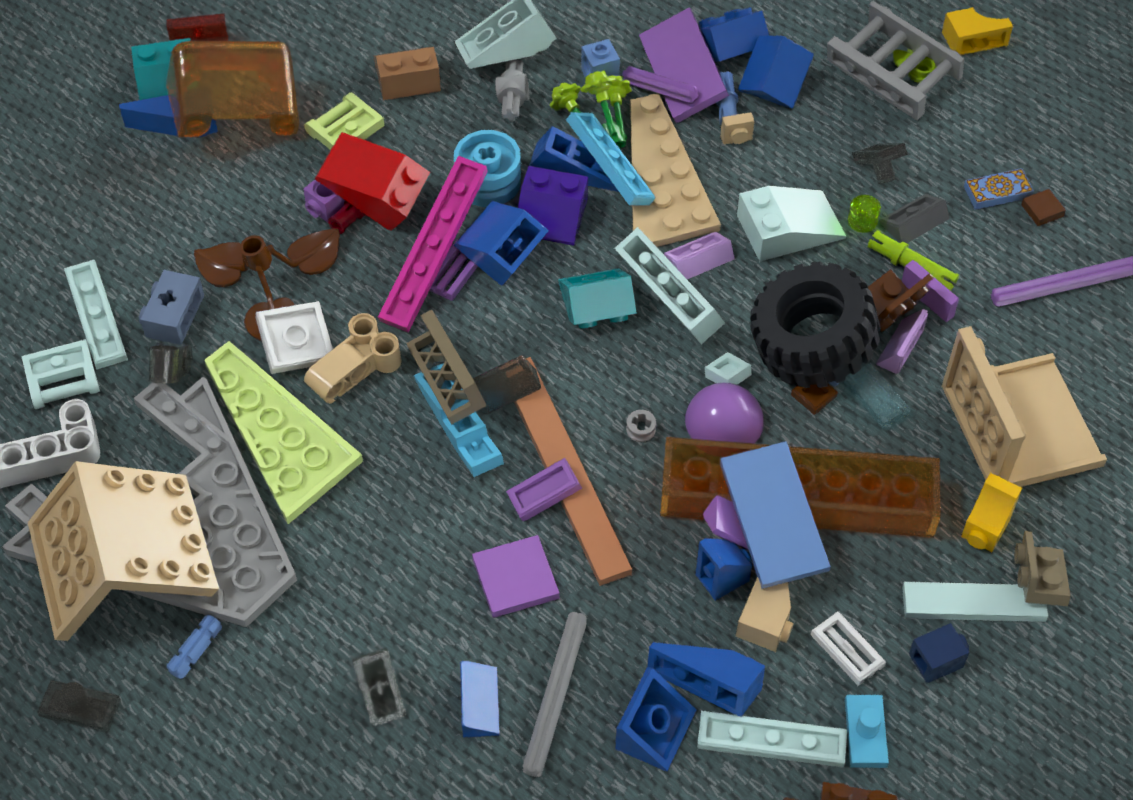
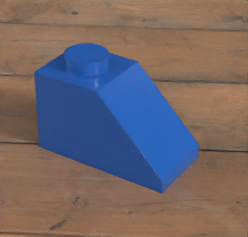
[695,538,752,601]

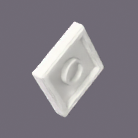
[255,301,333,374]

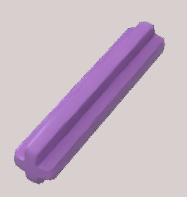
[622,66,698,103]

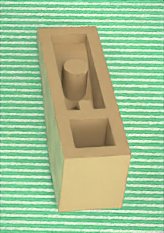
[736,577,794,652]

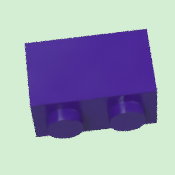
[518,166,588,246]

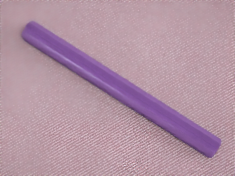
[991,256,1133,307]

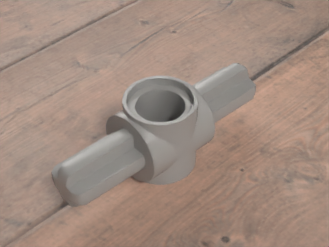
[496,59,529,122]

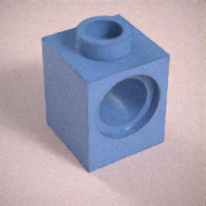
[581,39,620,77]

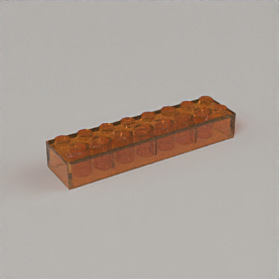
[660,437,941,538]

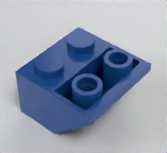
[698,7,769,62]
[454,201,549,285]

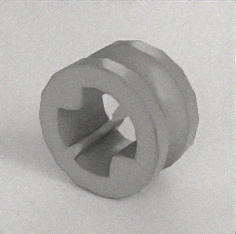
[626,410,656,442]

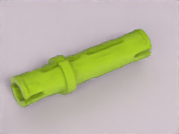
[867,230,960,291]

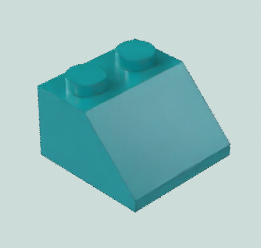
[131,38,199,100]
[558,268,637,328]

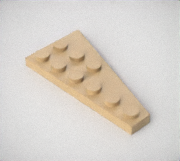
[630,93,721,247]

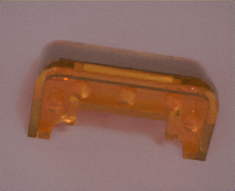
[166,41,299,137]

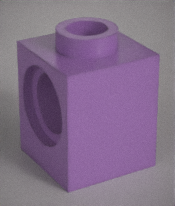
[303,180,345,223]

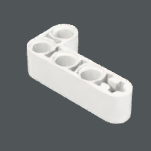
[0,399,100,488]

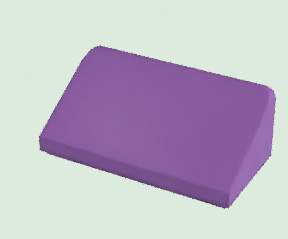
[703,496,749,550]

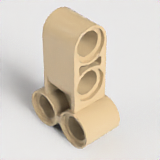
[304,313,402,404]

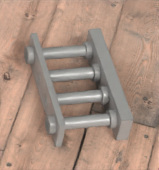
[827,1,964,120]

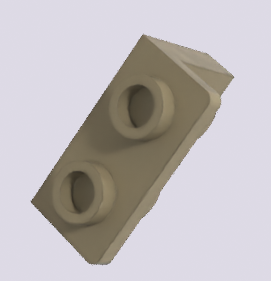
[1014,531,1071,606]

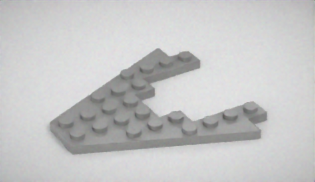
[2,377,297,627]

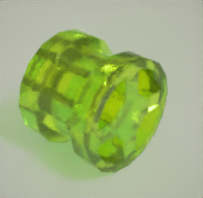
[847,195,881,233]

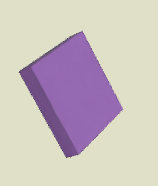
[472,535,559,618]

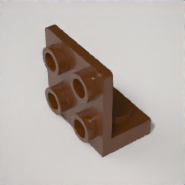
[868,269,934,333]

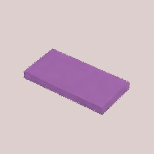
[639,7,729,123]

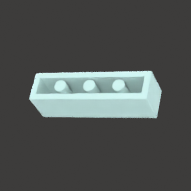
[615,227,725,344]

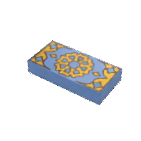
[964,168,1034,210]

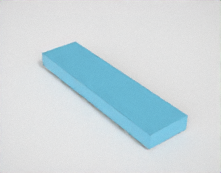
[566,112,656,205]

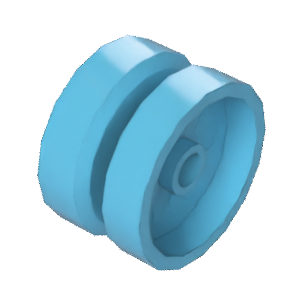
[454,130,521,207]

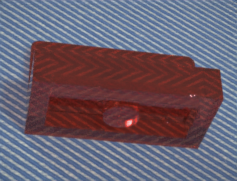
[166,13,230,61]

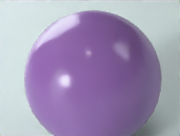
[685,383,764,454]

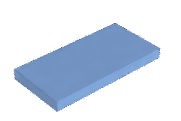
[720,441,831,589]

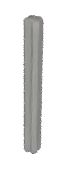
[523,612,587,777]

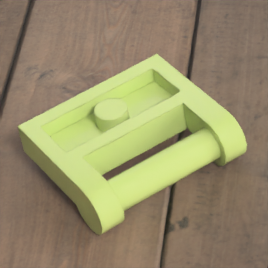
[304,92,384,150]

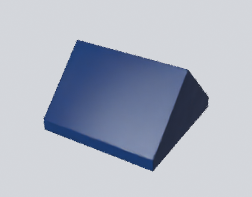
[738,36,814,109]
[615,667,697,771]

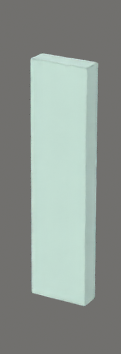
[64,259,128,370]
[902,582,1048,622]
[697,711,847,767]

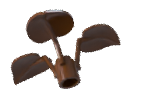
[194,229,340,341]

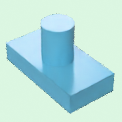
[845,695,889,768]

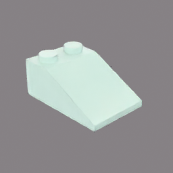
[454,0,557,69]
[737,186,846,261]

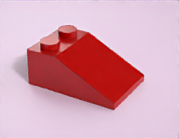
[314,132,430,231]

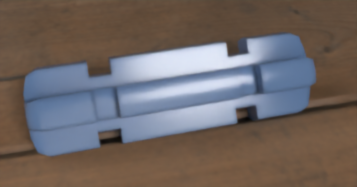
[167,615,222,679]

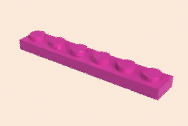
[378,156,488,333]

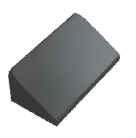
[879,194,949,243]

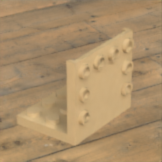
[942,326,1107,487]
[28,461,219,641]

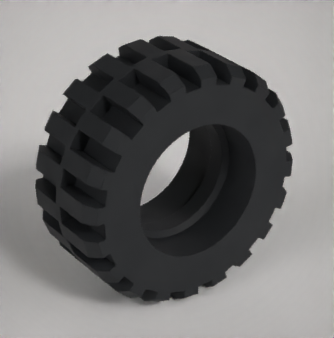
[750,262,880,388]

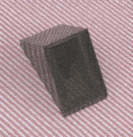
[352,647,407,727]

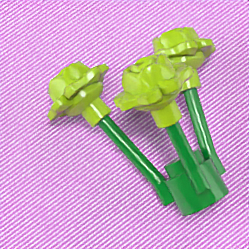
[550,70,632,149]

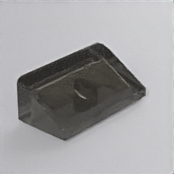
[473,355,541,414]

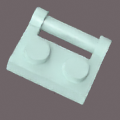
[22,339,100,409]

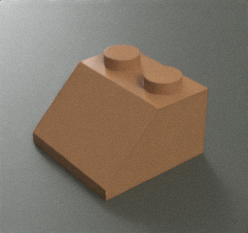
[373,47,441,100]

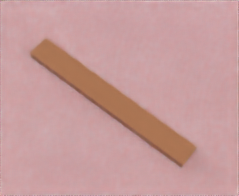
[500,357,632,586]

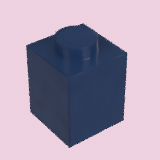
[909,623,970,683]

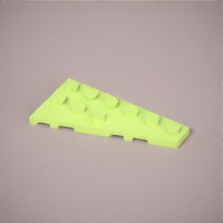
[204,341,363,524]

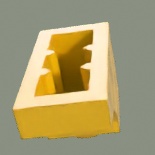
[942,8,1013,55]
[961,472,1022,552]

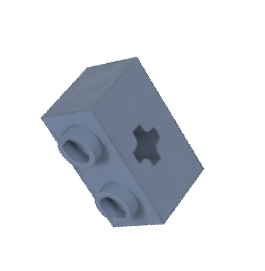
[139,270,204,345]

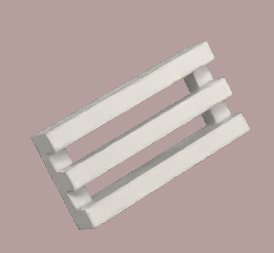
[811,612,886,686]

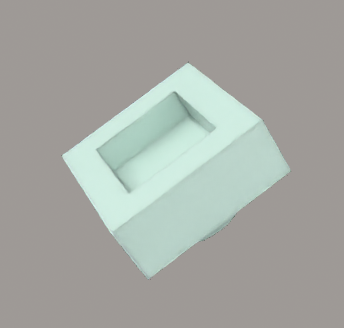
[705,352,752,384]

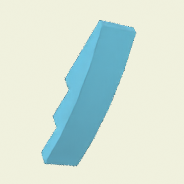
[414,363,504,477]

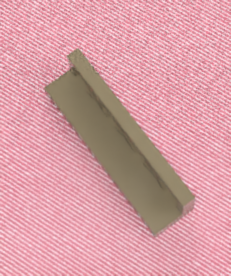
[406,309,487,425]

